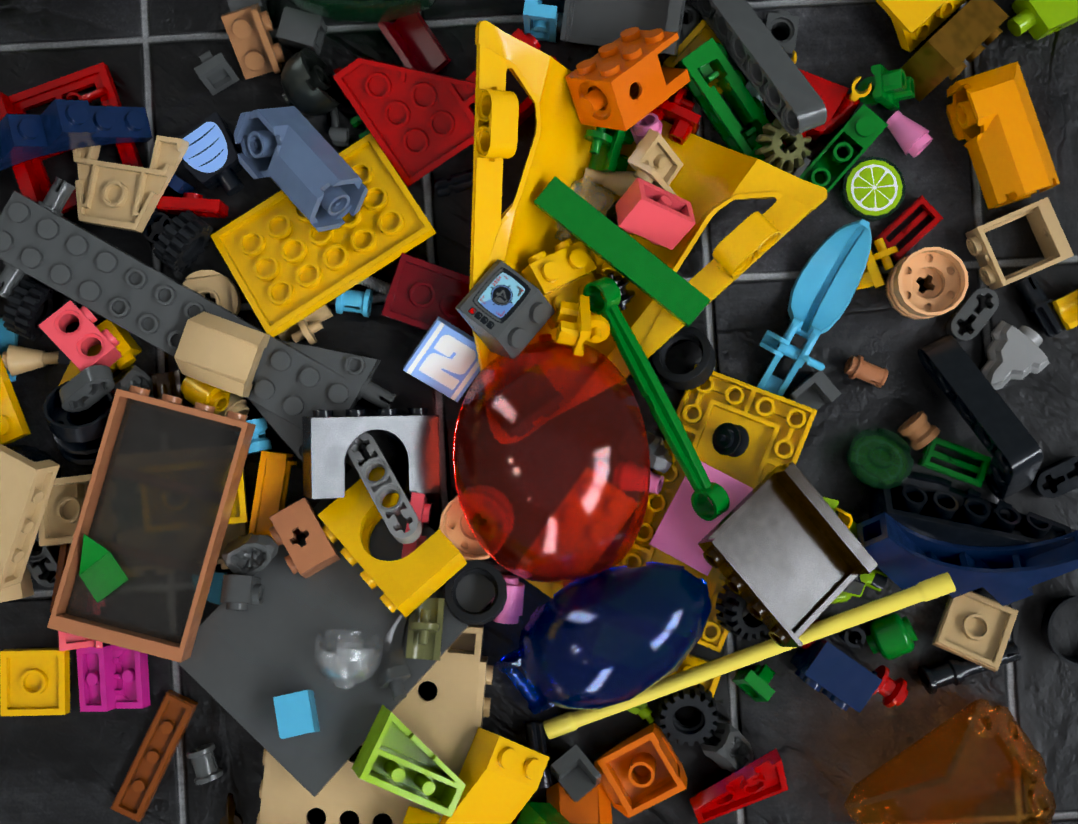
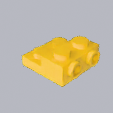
[520,239,604,330]

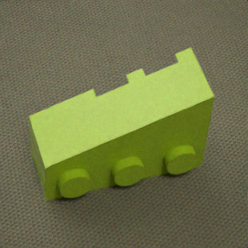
[352,704,466,818]

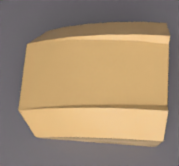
[174,311,271,397]

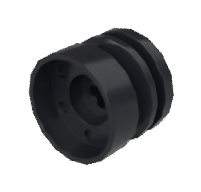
[43,381,129,465]

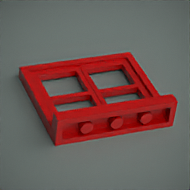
[0,62,143,214]

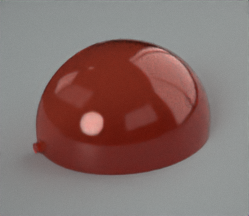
[453,334,650,590]

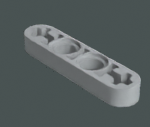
[347,432,422,544]

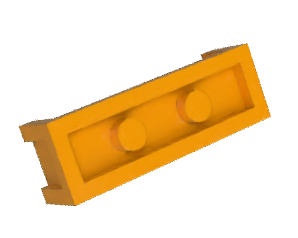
[248,451,297,544]

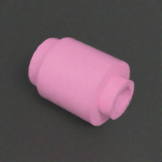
[491,575,525,624]

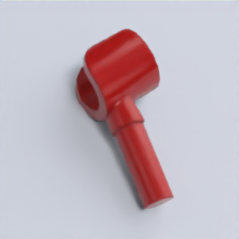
[66,86,108,103]

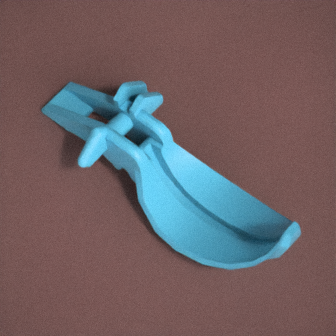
[757,219,872,396]

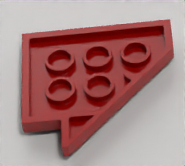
[332,57,476,187]

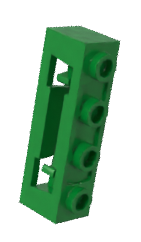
[674,37,785,160]

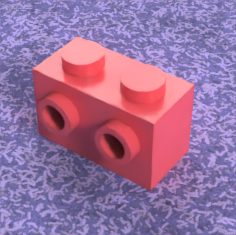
[615,177,696,250]

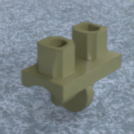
[405,598,445,661]

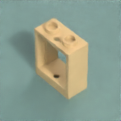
[965,197,1074,290]

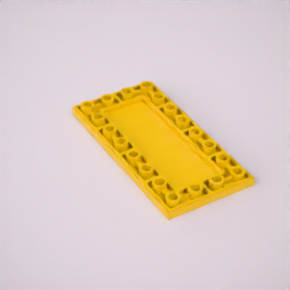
[600,364,818,653]

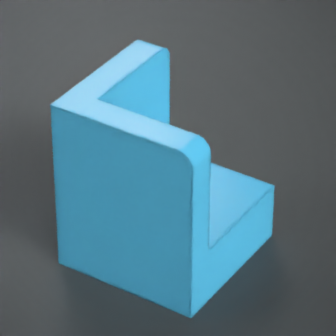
[273,689,320,739]

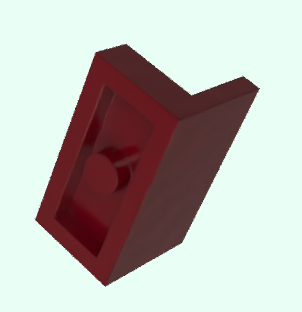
[377,7,451,74]

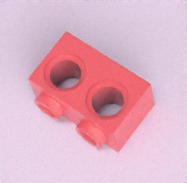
[38,300,122,371]

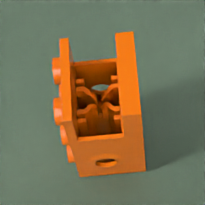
[565,27,691,131]

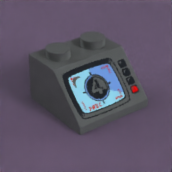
[455,259,556,360]

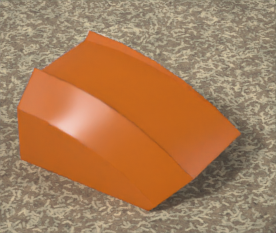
[594,723,688,818]
[546,783,612,824]

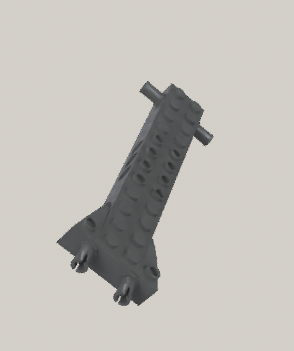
[0,176,397,469]

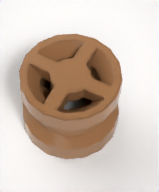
[898,411,940,451]

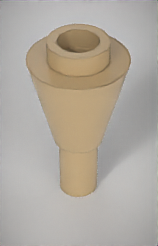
[583,167,636,197]
[2,344,59,376]

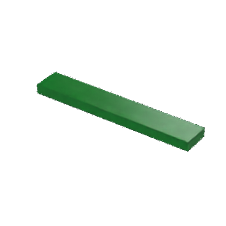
[534,177,710,328]

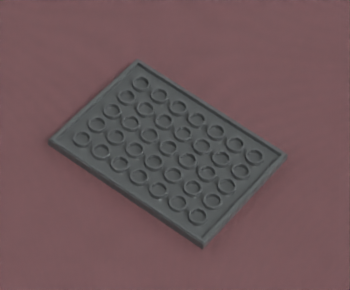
[177,468,495,797]

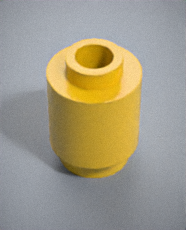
[181,376,230,414]

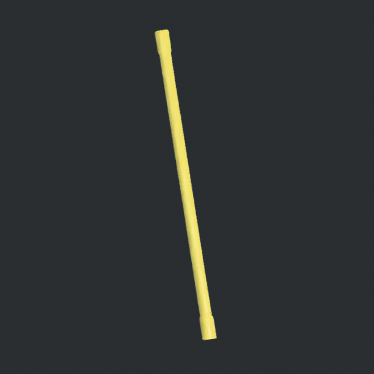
[543,572,956,740]

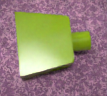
[1007,0,1078,40]

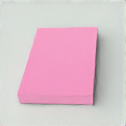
[649,461,753,576]

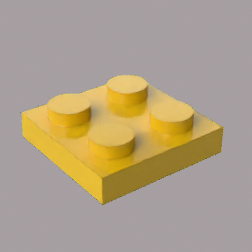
[0,648,70,716]

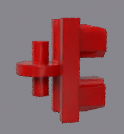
[650,87,701,145]

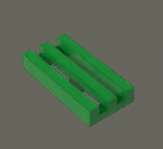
[918,437,992,488]

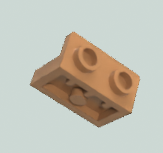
[221,3,285,80]

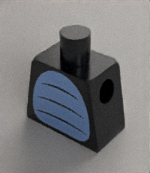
[179,112,244,196]

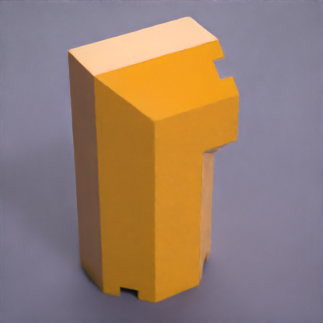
[946,61,1060,210]

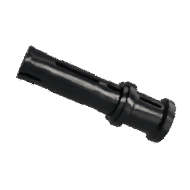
[918,640,1021,694]

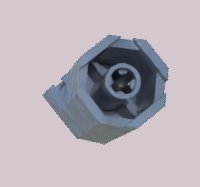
[233,106,368,232]

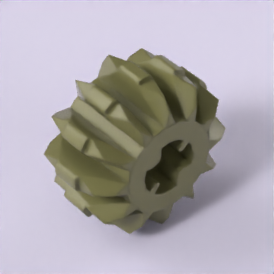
[755,118,812,173]

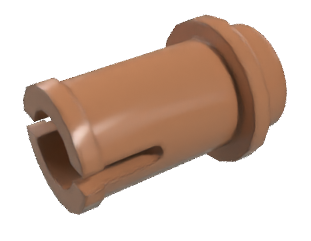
[844,355,889,388]

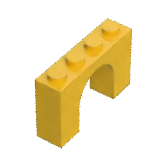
[317,467,467,618]

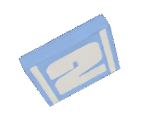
[403,316,480,403]

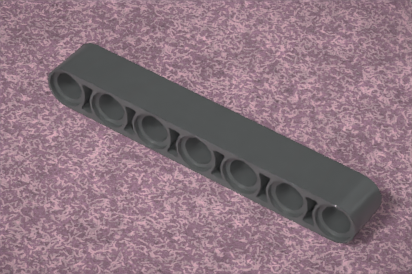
[690,0,827,136]

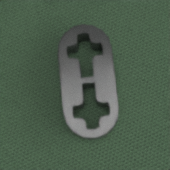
[945,287,999,342]
[59,365,115,412]

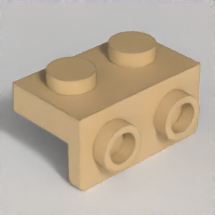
[627,129,684,195]

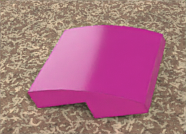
[76,644,151,712]

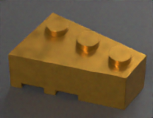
[901,0,1009,102]

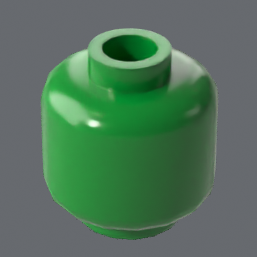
[866,612,918,660]

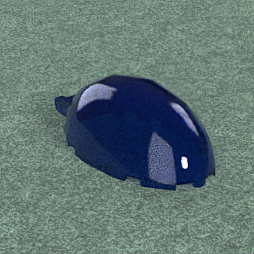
[496,561,712,714]

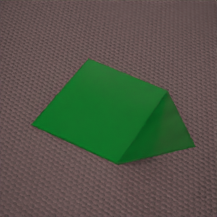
[79,534,129,603]

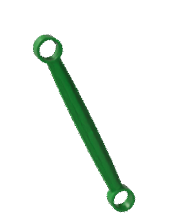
[583,277,730,521]

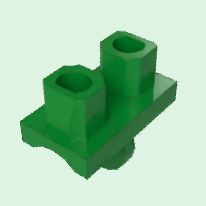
[857,64,915,111]
[584,127,634,172]

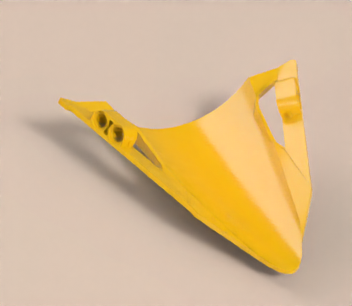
[469,20,828,444]

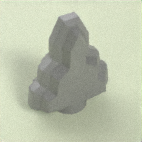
[980,320,1050,390]

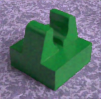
[732,664,775,702]

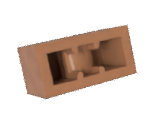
[269,497,341,579]

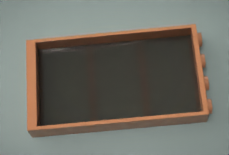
[47,385,256,663]

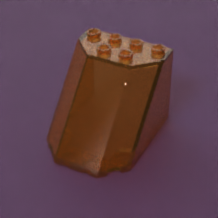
[844,698,1056,824]

